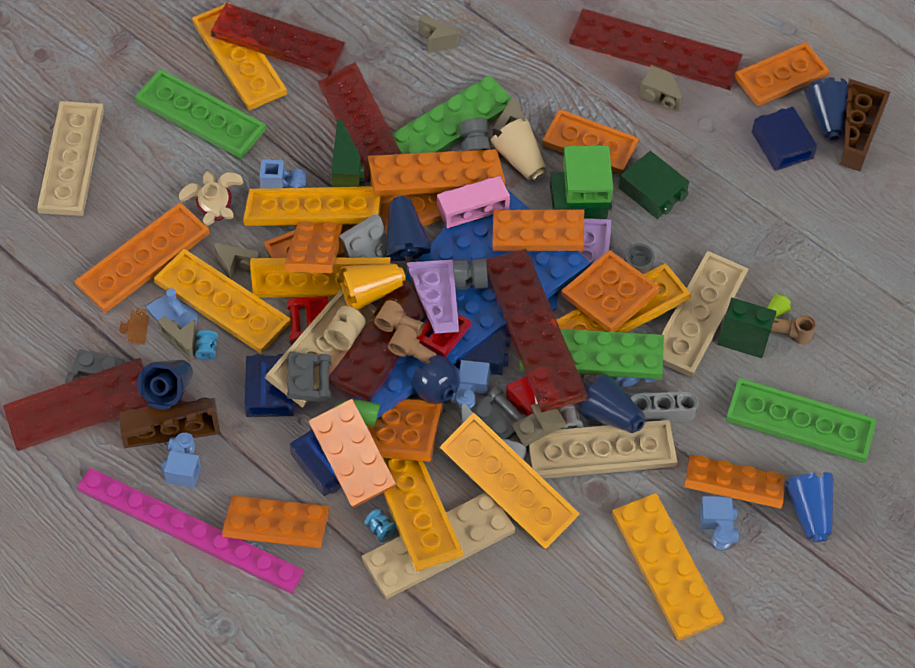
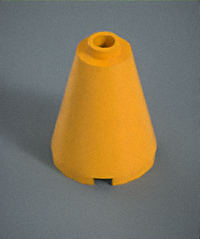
[338,264,406,310]

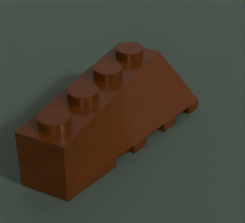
[839,78,890,171]
[119,398,220,448]

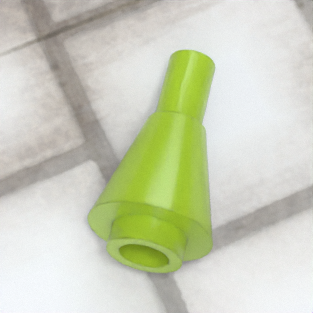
[766,293,791,318]

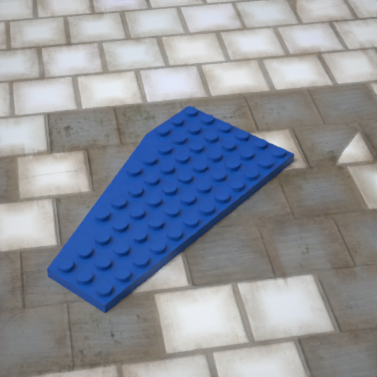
[332,188,591,418]

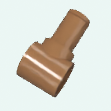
[374,300,424,336]
[771,315,816,344]
[388,325,436,364]

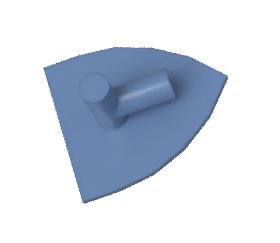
[146,288,198,329]

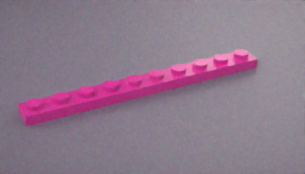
[77,468,304,594]

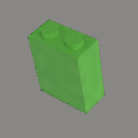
[563,145,613,203]

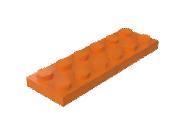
[367,149,506,196]
[74,202,210,314]

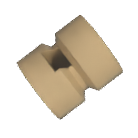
[323,306,365,351]

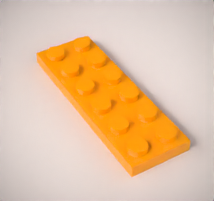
[192,2,287,111]
[243,187,382,226]
[154,249,291,354]
[250,257,391,298]
[548,263,691,333]
[440,412,580,550]
[383,458,463,572]
[612,493,724,641]

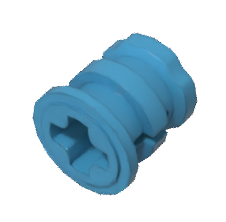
[195,330,219,360]
[364,508,397,542]

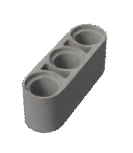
[631,392,699,422]

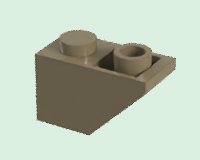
[639,65,682,112]

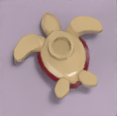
[179,171,243,226]

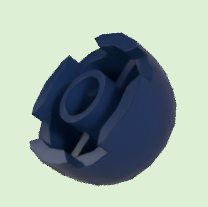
[411,355,460,404]

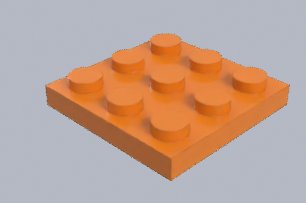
[561,250,660,332]
[366,399,443,462]

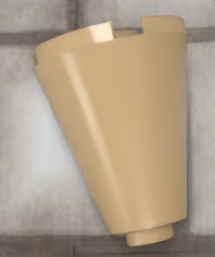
[490,118,546,181]

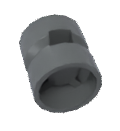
[460,118,491,151]
[624,243,655,274]
[453,258,488,290]

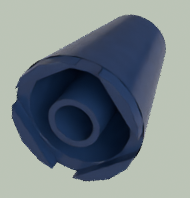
[805,77,848,141]
[386,196,431,261]
[137,360,193,409]
[578,374,645,433]

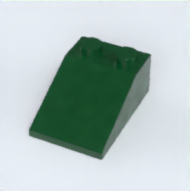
[332,119,365,187]

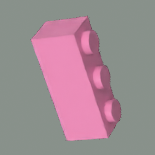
[437,176,510,228]

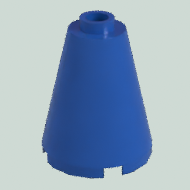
[784,472,834,542]

